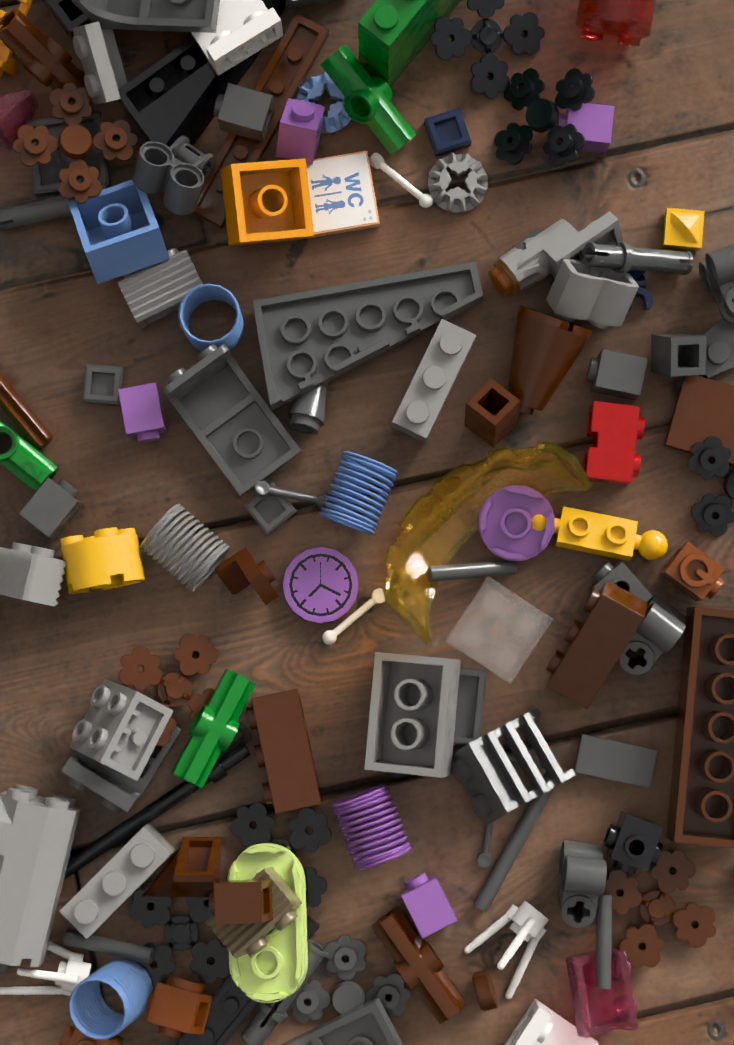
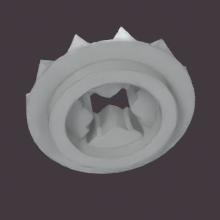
[428,152,488,213]

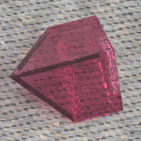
[0,89,39,151]

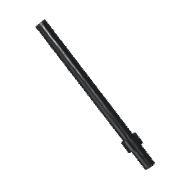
[64,742,251,880]

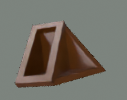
[141,837,222,897]

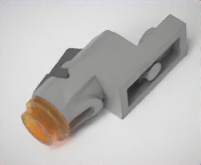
[488,211,624,297]

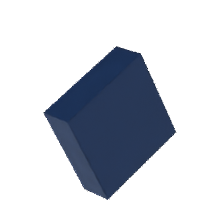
[424,107,472,157]

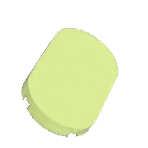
[227,843,308,1003]

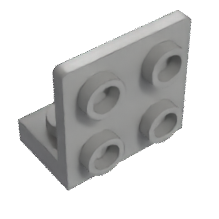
[70,679,173,781]

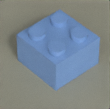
[68,180,170,284]

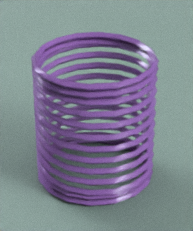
[331,784,412,871]

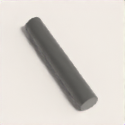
[427,560,517,582]
[596,894,612,989]
[63,929,155,964]

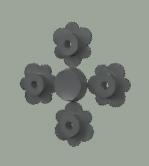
[289,935,411,1023]

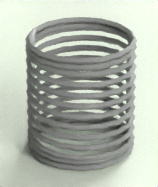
[140,504,230,592]

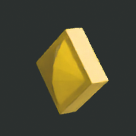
[662,208,705,251]

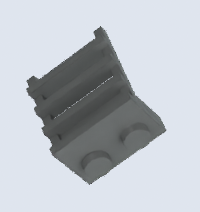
[451,708,576,826]
[61,726,182,814]

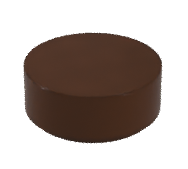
[472,969,498,1012]

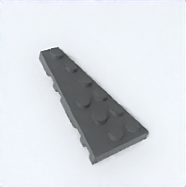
[252,261,483,411]

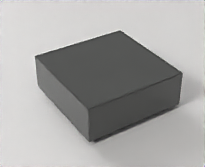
[82,364,125,406]
[243,482,297,535]

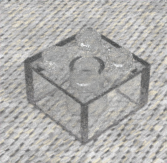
[444,576,553,684]

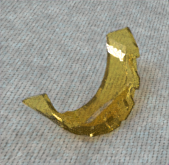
[383,442,593,645]

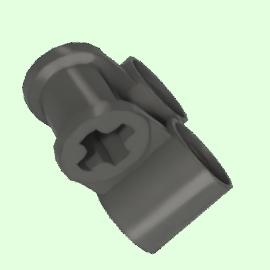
[132,135,216,215]
[698,244,734,324]
[619,594,686,675]
[558,840,607,928]

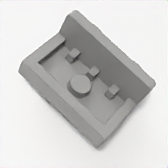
[72,21,128,104]

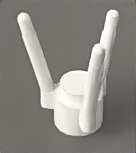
[464,901,549,999]
[0,941,92,996]

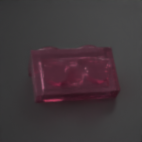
[565,949,638,1038]

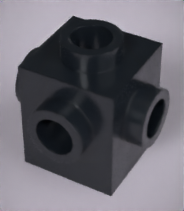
[603,811,663,875]

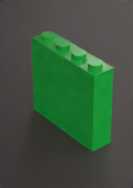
[358,0,462,88]

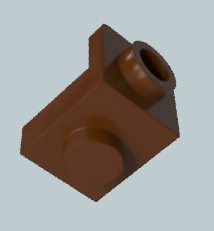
[215,547,279,605]

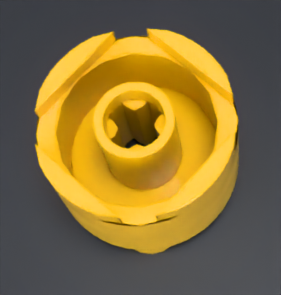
[60,527,145,594]

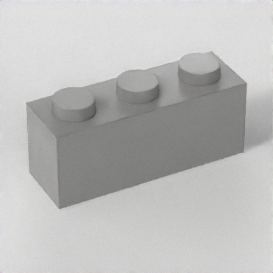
[391,319,476,444]
[59,823,176,939]

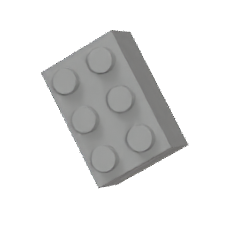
[364,652,461,778]

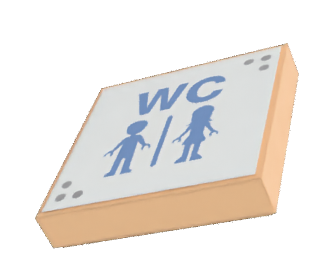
[306,151,380,239]

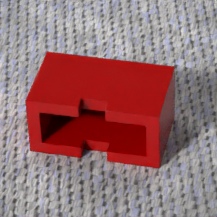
[581,401,645,486]

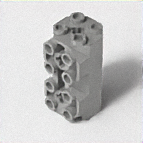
[0,785,81,967]

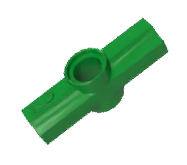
[320,44,416,155]
[0,421,60,492]
[171,669,256,789]

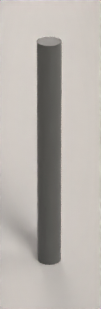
[473,772,554,912]

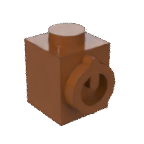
[659,541,725,601]
[146,975,213,1038]

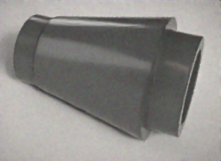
[287,382,328,434]

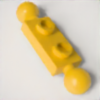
[532,506,668,562]

